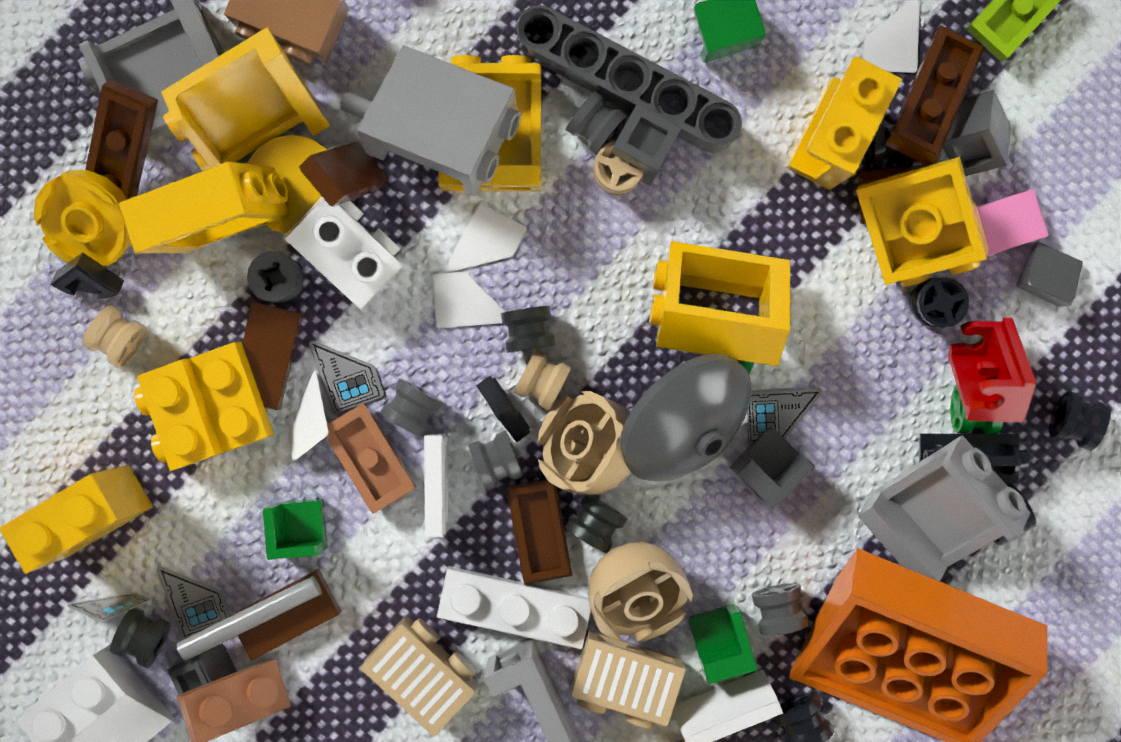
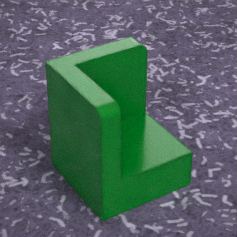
[693,0,766,63]
[263,499,328,560]
[688,603,757,684]

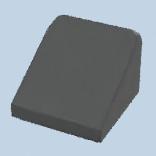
[1015,241,1083,307]
[167,644,237,695]

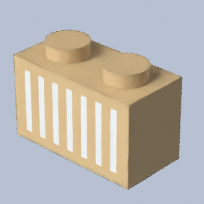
[360,615,478,737]
[570,629,686,729]

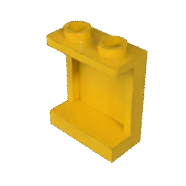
[161,27,330,171]
[439,55,541,192]
[786,57,902,190]

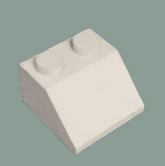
[14,644,175,742]

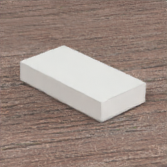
[424,433,449,537]
[673,669,783,742]

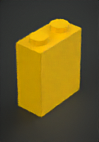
[0,465,153,574]

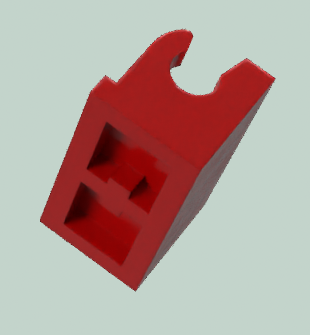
[948,318,1036,422]

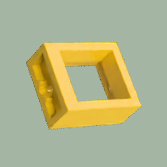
[119,161,290,253]
[649,241,790,366]

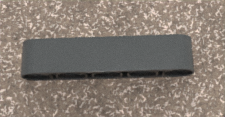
[516,5,742,153]

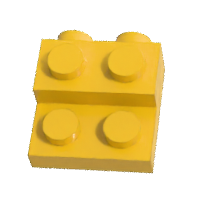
[856,157,989,287]
[134,341,275,471]

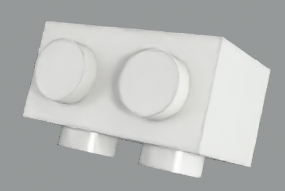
[285,196,403,310]

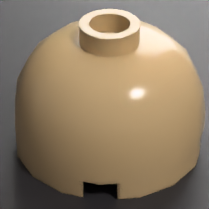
[538,391,631,495]
[588,542,693,642]

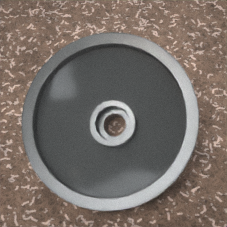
[620,354,751,481]

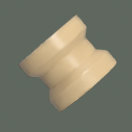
[593,141,644,196]
[82,305,147,368]
[513,349,572,411]

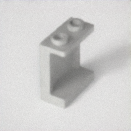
[79,0,224,137]
[357,45,521,196]
[858,435,1031,581]
[483,638,582,742]

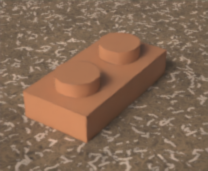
[326,402,417,514]
[177,659,291,742]

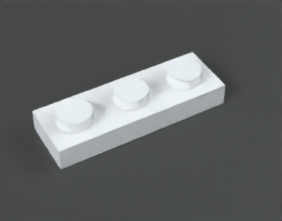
[437,566,591,649]

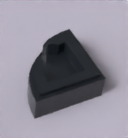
[50,252,124,299]
[476,376,531,442]

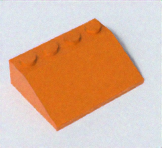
[789,548,1047,742]

